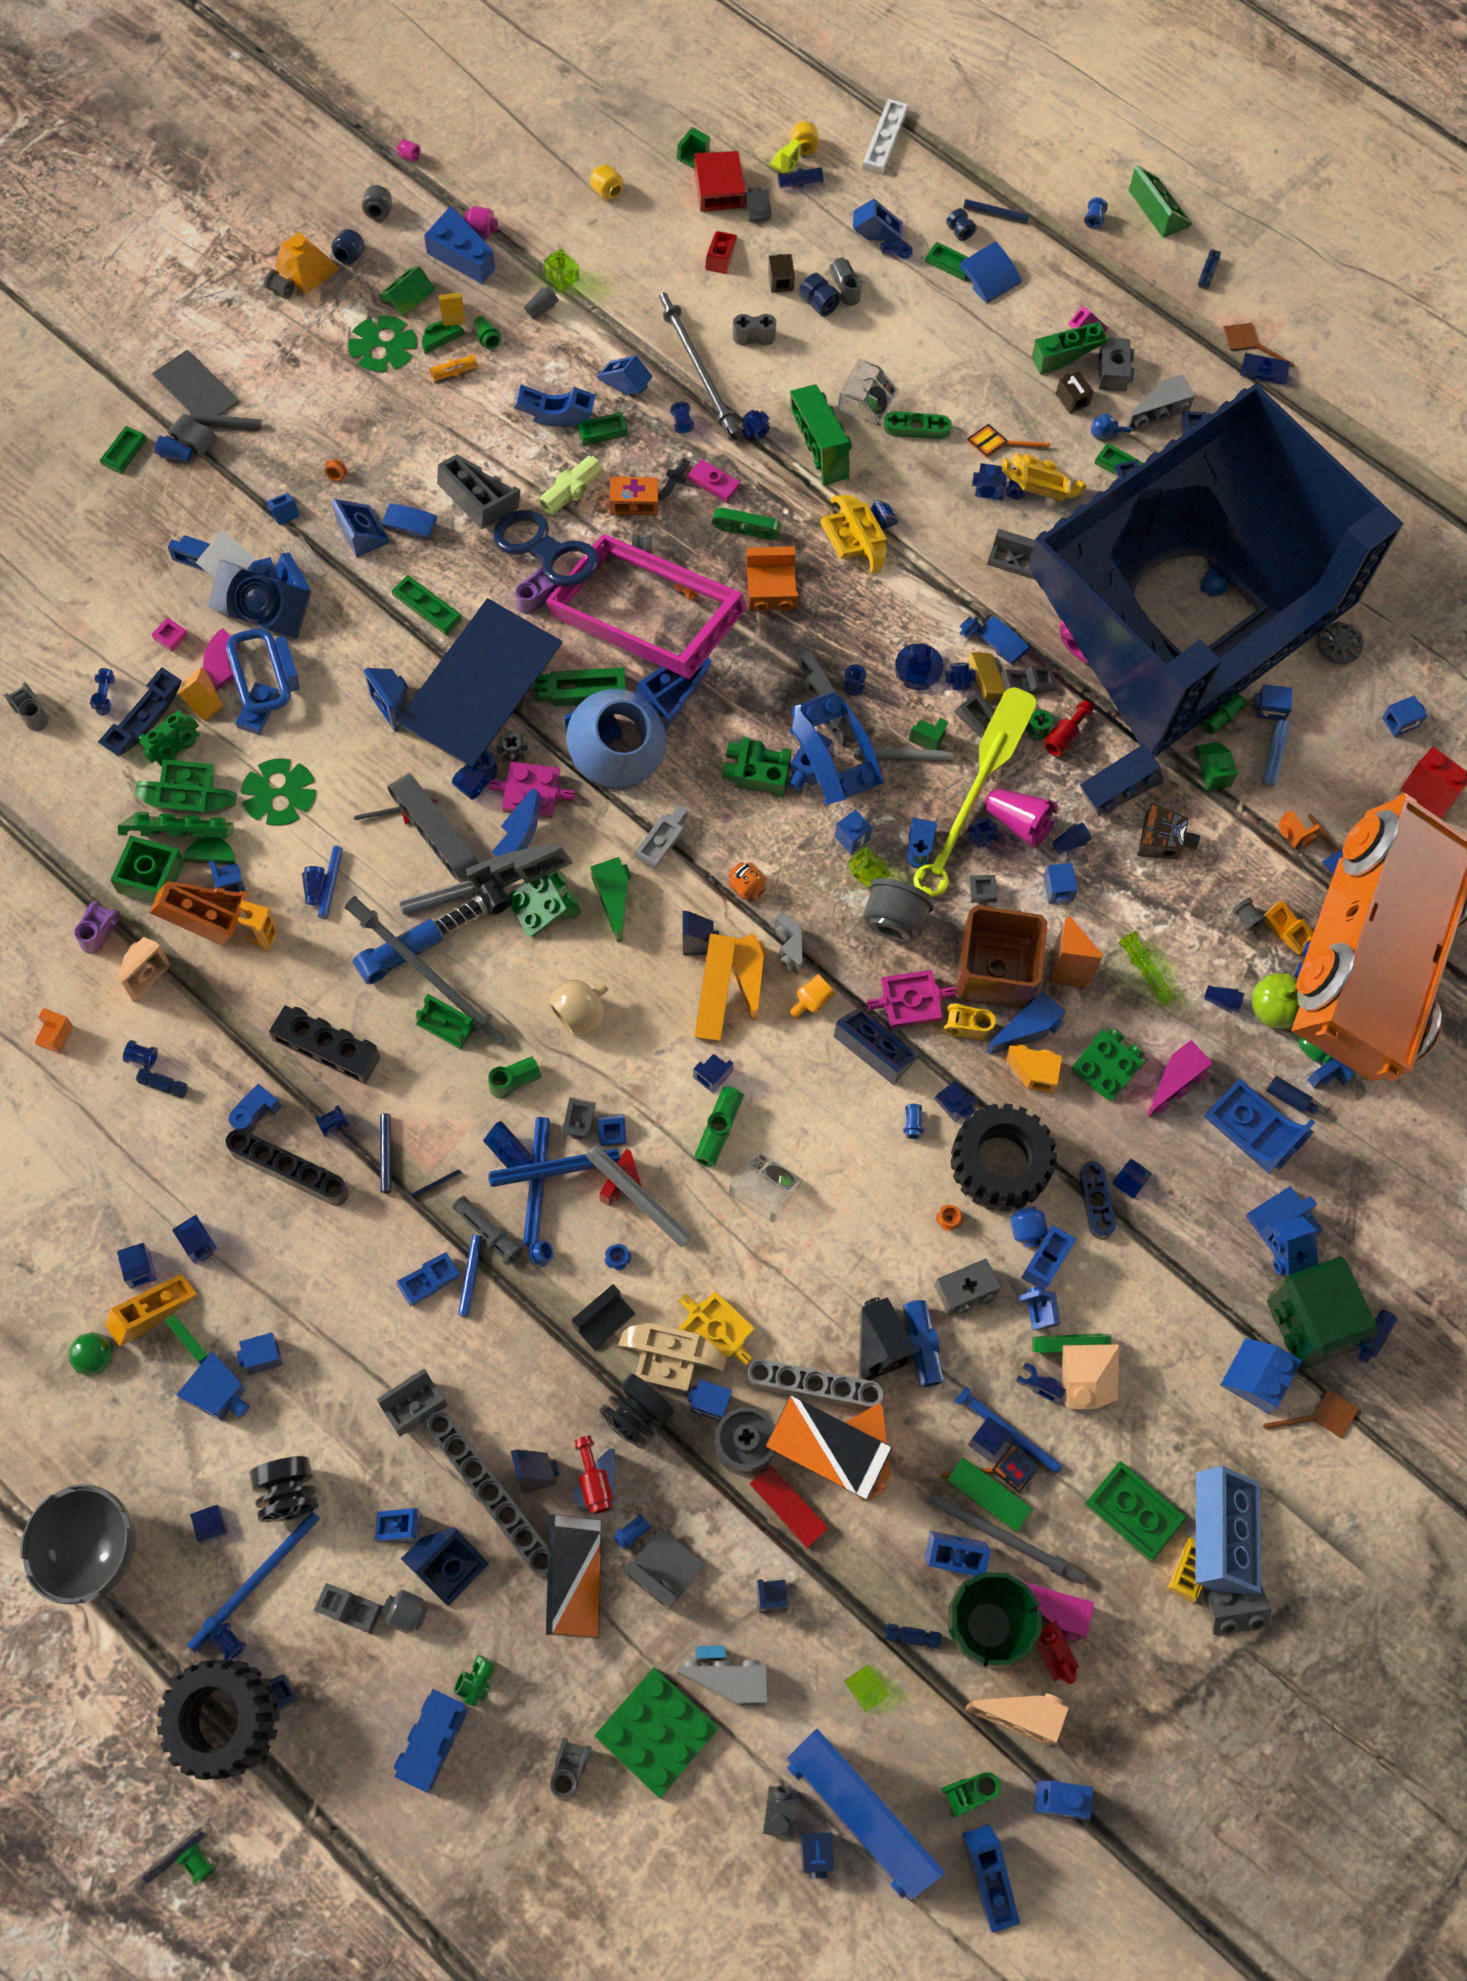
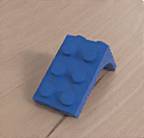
[1204,1078,1315,1174]

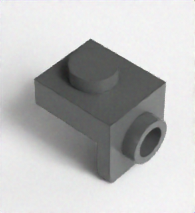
[745,187,772,221]
[561,1097,597,1140]
[763,1785,798,1838]

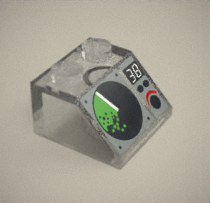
[838,358,899,427]
[729,1151,803,1224]

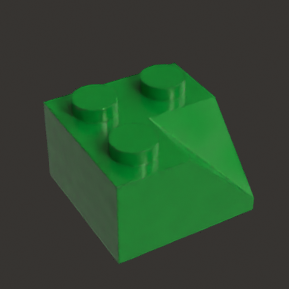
[111,835,185,903]

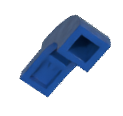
[514,384,596,427]

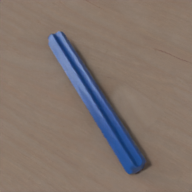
[523,1117,550,1247]
[488,1149,620,1187]

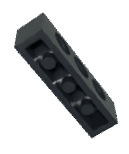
[269,1005,381,1085]

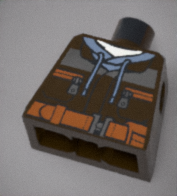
[1137,803,1200,859]

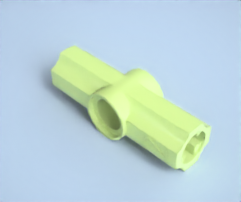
[538,456,603,515]

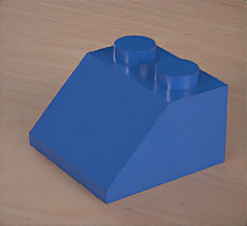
[1220,1338,1302,1414]

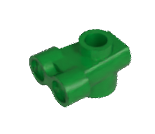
[454,1655,496,1707]

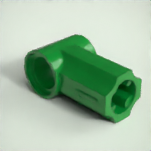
[488,1056,542,1098]

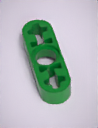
[883,411,952,439]
[712,508,782,540]
[1032,1333,1112,1353]

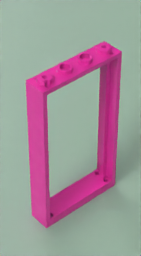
[546,534,746,679]

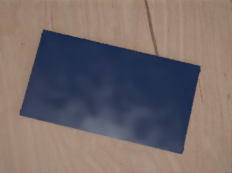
[396,598,563,769]

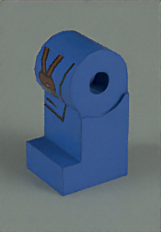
[228,1083,282,1133]

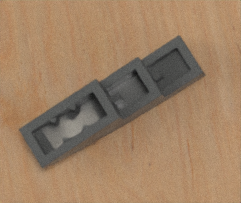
[798,649,848,746]
[466,844,573,889]

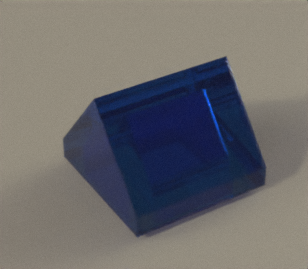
[870,499,899,530]

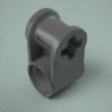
[4,682,48,731]
[550,1737,592,1801]

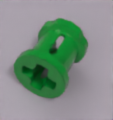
[1027,710,1053,741]
[176,1843,217,1886]

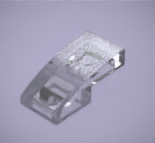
[279,535,327,585]

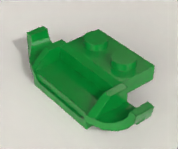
[135,759,237,814]

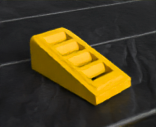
[1166,1537,1202,1603]

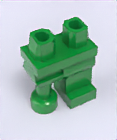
[722,737,792,797]

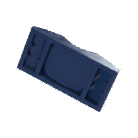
[208,560,312,638]

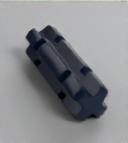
[1198,249,1221,289]
[136,1068,188,1098]
[884,1623,942,1649]

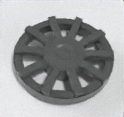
[1317,621,1364,664]

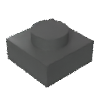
[969,875,998,903]

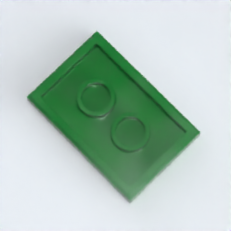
[1084,1461,1187,1562]

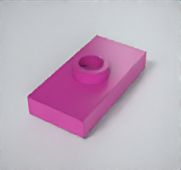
[688,459,740,503]

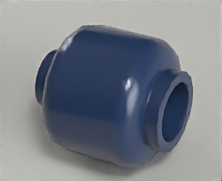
[331,229,365,264]

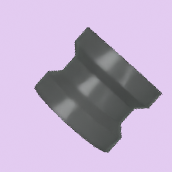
[632,534,652,554]

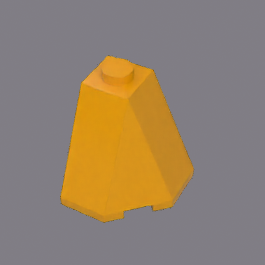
[275,232,340,295]

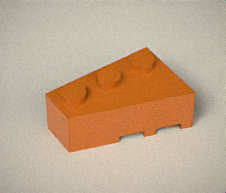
[150,881,249,946]

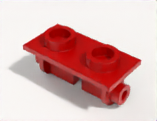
[1036,1621,1080,1685]

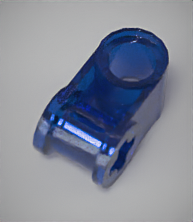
[451,751,498,800]

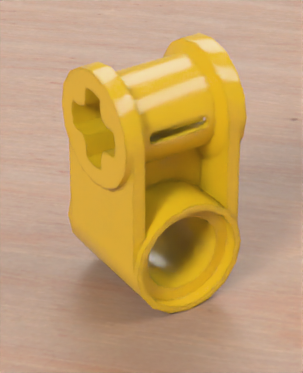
[943,1004,996,1041]

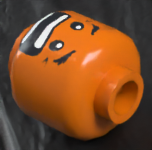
[729,862,766,900]

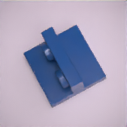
[1246,1186,1323,1254]

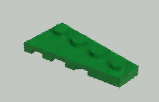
[118,812,234,838]

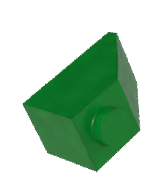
[1194,742,1238,791]

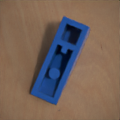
[987,991,1066,1055]
[962,1824,1020,1933]

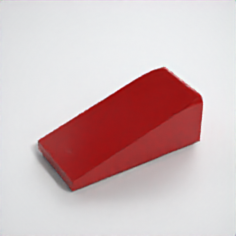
[705,231,737,274]

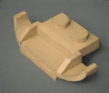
[618,1322,726,1393]

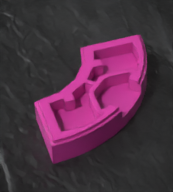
[203,628,239,691]

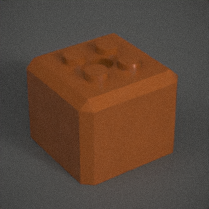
[956,905,1048,1008]

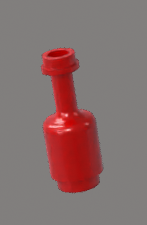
[1044,700,1094,757]
[575,1436,614,1515]

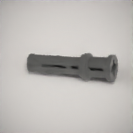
[452,1195,523,1265]

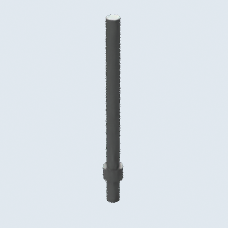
[927,1492,1086,1585]

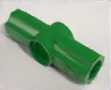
[693,1086,744,1168]

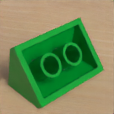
[1128,165,1193,238]

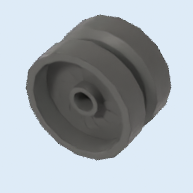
[715,1407,775,1476]

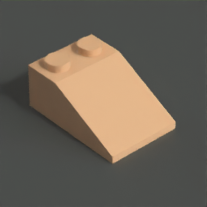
[965,1693,1068,1746]

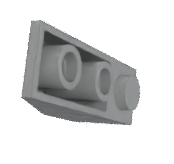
[1126,374,1195,428]
[678,1660,767,1705]

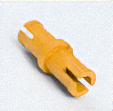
[429,354,478,382]

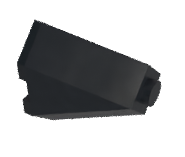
[858,1297,917,1381]

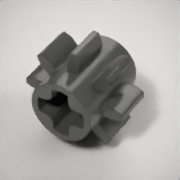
[496,731,528,762]

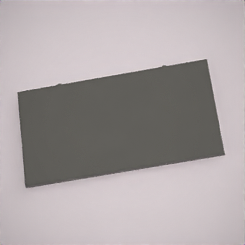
[152,350,239,426]

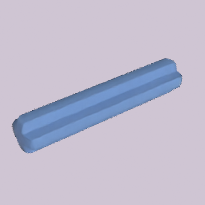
[1262,719,1290,787]

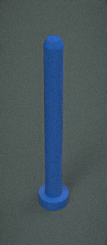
[954,1386,1062,1473]

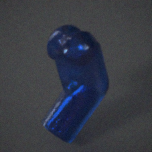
[880,240,913,259]

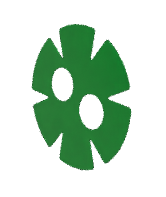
[348,316,416,372]
[241,758,316,825]

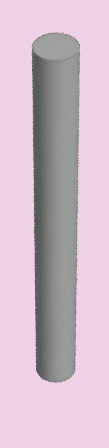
[853,748,953,761]

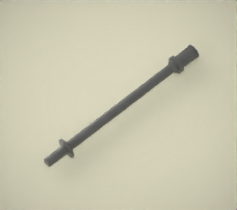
[659,292,742,441]
[344,896,507,1045]

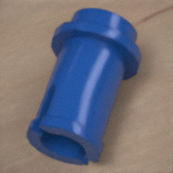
[903,1104,924,1139]
[613,1514,651,1550]

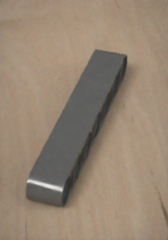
[427,1412,548,1578]

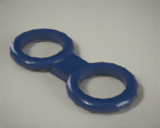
[493,510,599,587]

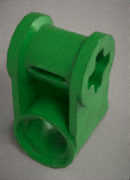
[940,1772,1001,1818]

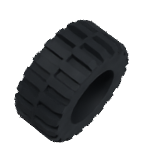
[950,1103,1057,1211]
[157,1660,280,1780]

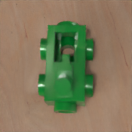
[138,710,200,766]

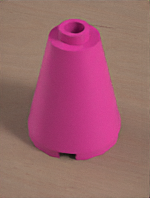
[985,788,1058,848]

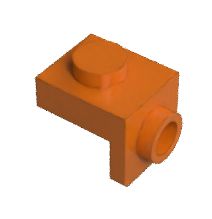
[1278,810,1321,849]

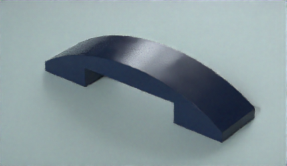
[98,667,182,757]

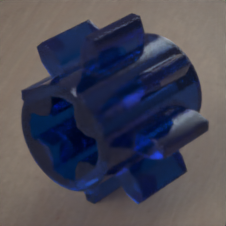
[742,410,770,439]
[945,662,976,690]
[968,817,999,849]

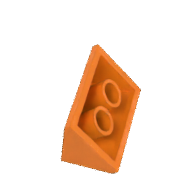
[1050,916,1103,988]

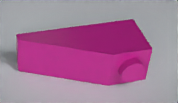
[1023,1582,1094,1643]

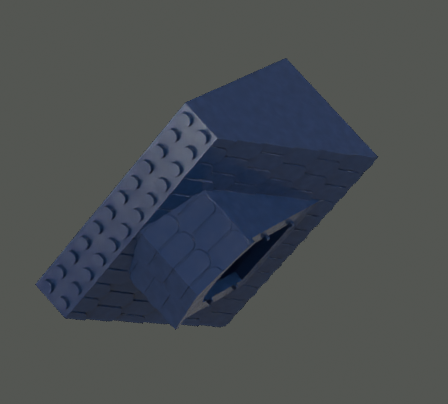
[1028,383,1404,758]

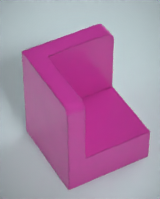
[1068,306,1109,332]

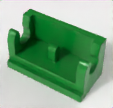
[416,994,475,1050]

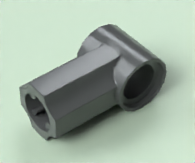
[830,257,862,305]

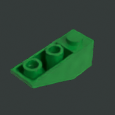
[1032,321,1108,375]

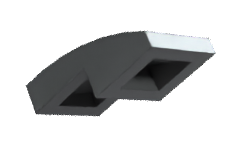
[1001,665,1057,695]
[314,1583,383,1635]

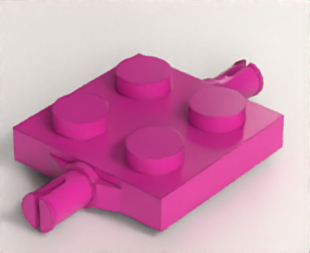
[489,762,575,818]
[867,970,956,1029]

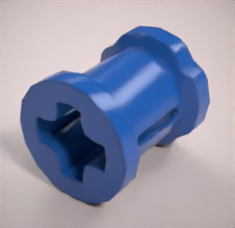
[1084,197,1108,229]

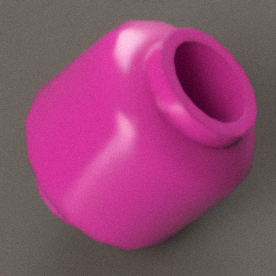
[464,206,498,239]

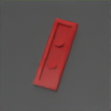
[749,1464,828,1549]

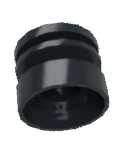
[599,1373,675,1450]
[249,1456,319,1522]

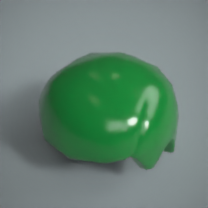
[68,1332,113,1376]

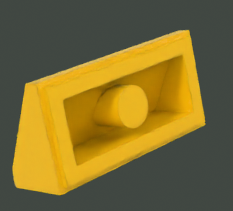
[969,652,1005,702]

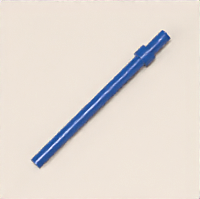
[187,1511,320,1653]

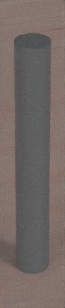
[190,413,262,429]

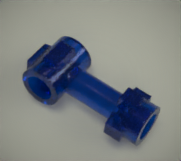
[90,668,115,715]

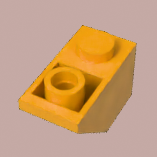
[1006,1045,1062,1094]

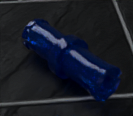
[777,167,824,188]

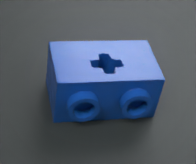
[1272,1216,1318,1278]
[924,1530,991,1576]

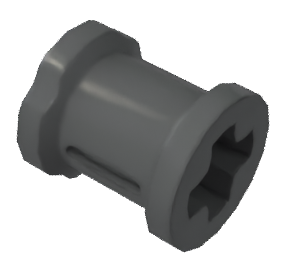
[264,270,295,299]
[1232,898,1266,932]

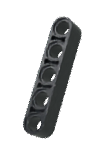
[225,1129,349,1206]

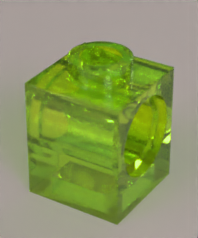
[544,248,580,292]

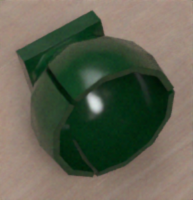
[947,1572,1042,1669]

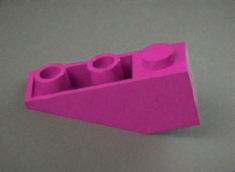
[1146,1040,1212,1117]

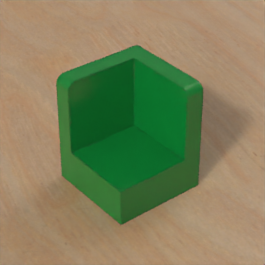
[677,127,711,169]
[909,718,949,750]

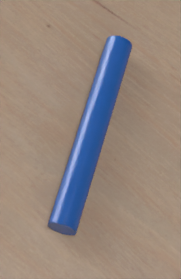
[318,845,343,919]
[458,1235,483,1317]

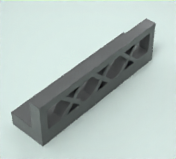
[987,528,1036,580]

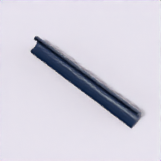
[411,1169,461,1198]

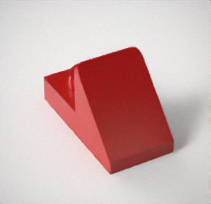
[599,1148,642,1206]

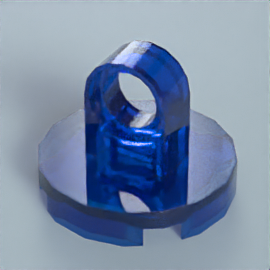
[894,643,944,690]

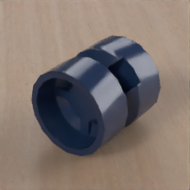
[799,272,842,317]

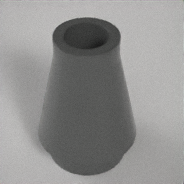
[523,286,559,318]

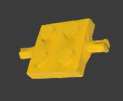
[677,1291,755,1367]

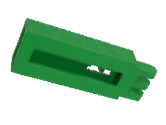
[534,667,626,706]

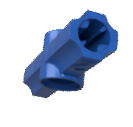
[902,1300,944,1387]

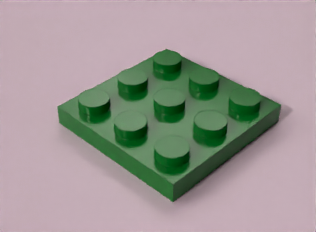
[594,1667,719,1799]

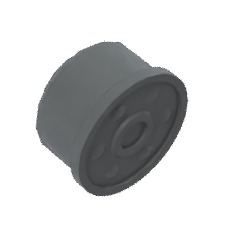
[863,878,935,941]

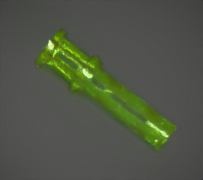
[1118,931,1176,1006]

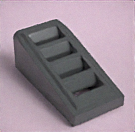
[954,692,994,738]

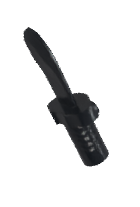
[658,458,690,499]

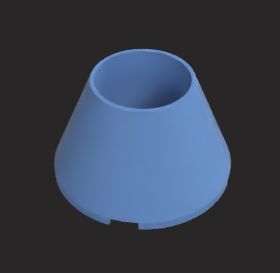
[566,689,666,788]

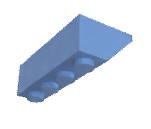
[1195,1466,1261,1595]

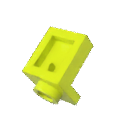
[770,138,801,175]

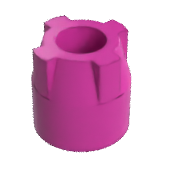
[396,138,421,163]

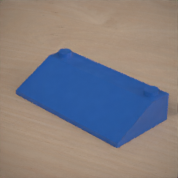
[786,1728,945,1900]

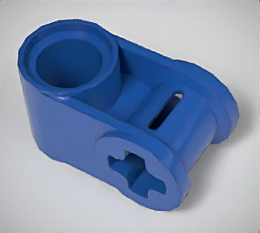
[907,817,937,868]

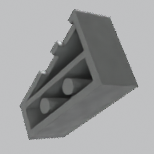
[437,454,521,530]

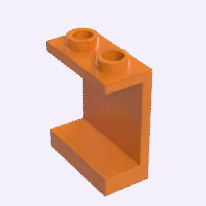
[746,546,798,612]

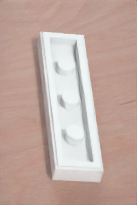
[862,99,909,174]

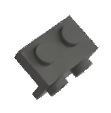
[377,1369,448,1437]
[1204,1584,1271,1635]

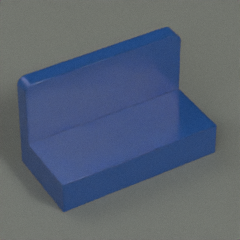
[168,535,210,572]

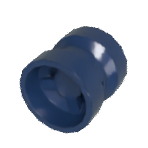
[946,208,977,241]

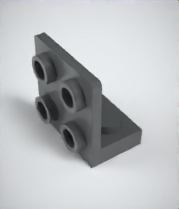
[624,1529,704,1611]

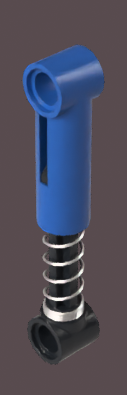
[353,879,512,985]

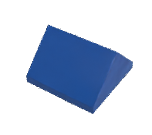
[332,499,390,558]

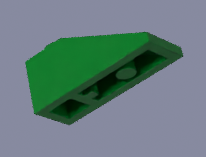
[590,857,631,943]

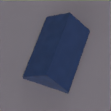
[834,1007,920,1085]

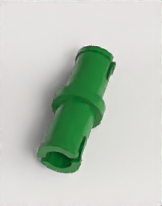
[1202,694,1247,734]

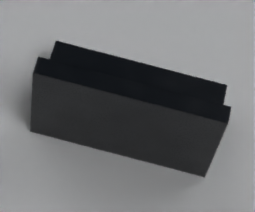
[571,1284,636,1350]

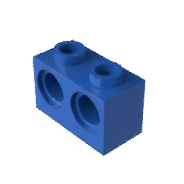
[1021,1225,1076,1290]

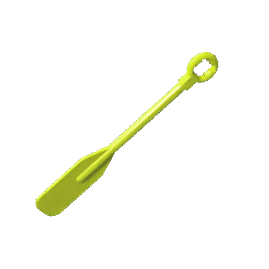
[914,687,1036,897]

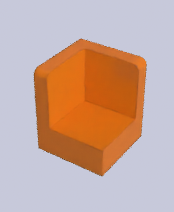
[35,1008,73,1054]

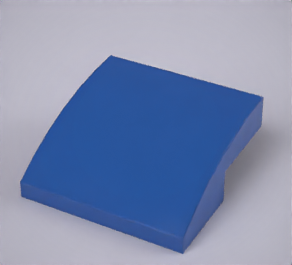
[960,241,1022,304]

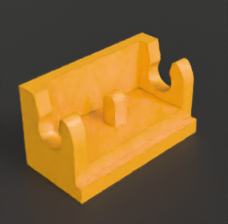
[238,900,278,952]

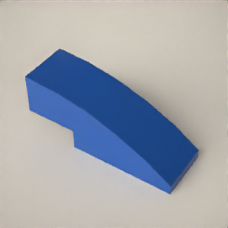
[492,787,543,857]

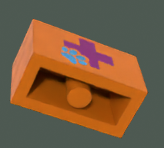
[610,476,658,515]

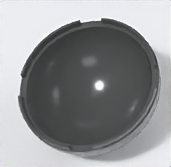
[20,1484,136,1605]

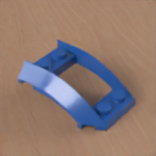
[789,692,885,805]

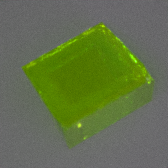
[844,1664,887,1711]

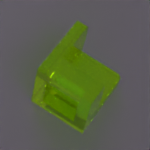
[847,845,890,889]

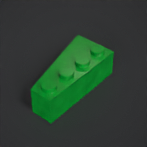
[790,384,852,485]

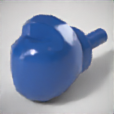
[1091,413,1132,439]
[1200,561,1227,596]

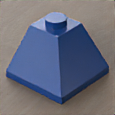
[363,668,408,732]

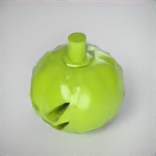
[1252,972,1300,1030]

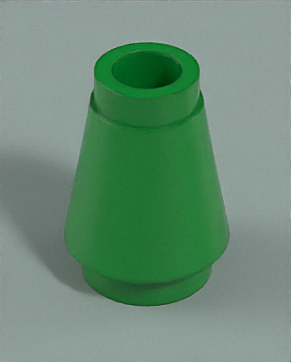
[473,316,501,349]

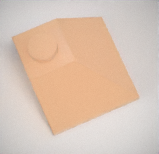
[118,937,171,1002]
[1062,1344,1119,1409]

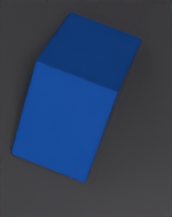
[374,1508,422,1544]

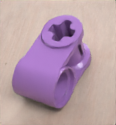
[516,568,558,614]
[74,901,120,953]

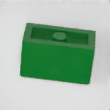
[378,266,435,316]

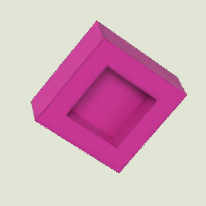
[151,617,188,652]

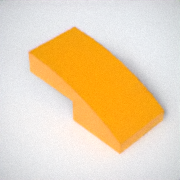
[1263,900,1314,955]

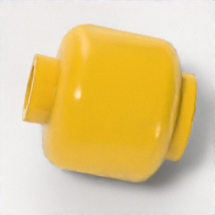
[790,121,819,156]
[590,164,623,199]

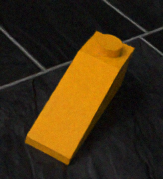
[732,933,766,1021]
[105,1273,197,1347]

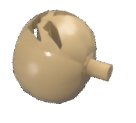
[550,979,609,1036]

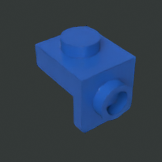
[1019,1287,1061,1331]

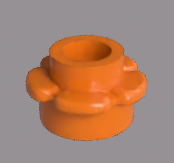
[324,459,348,482]
[936,1205,963,1231]

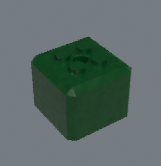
[1267,1256,1378,1369]

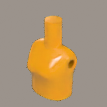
[789,974,836,1019]

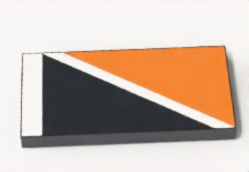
[765,1395,893,1500]
[546,1514,601,1639]

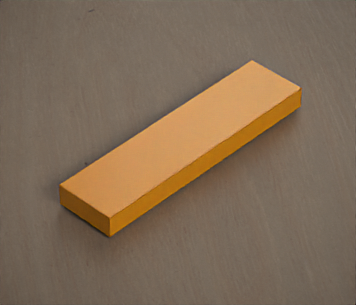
[694,934,736,1041]

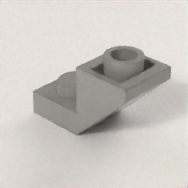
[774,911,802,975]

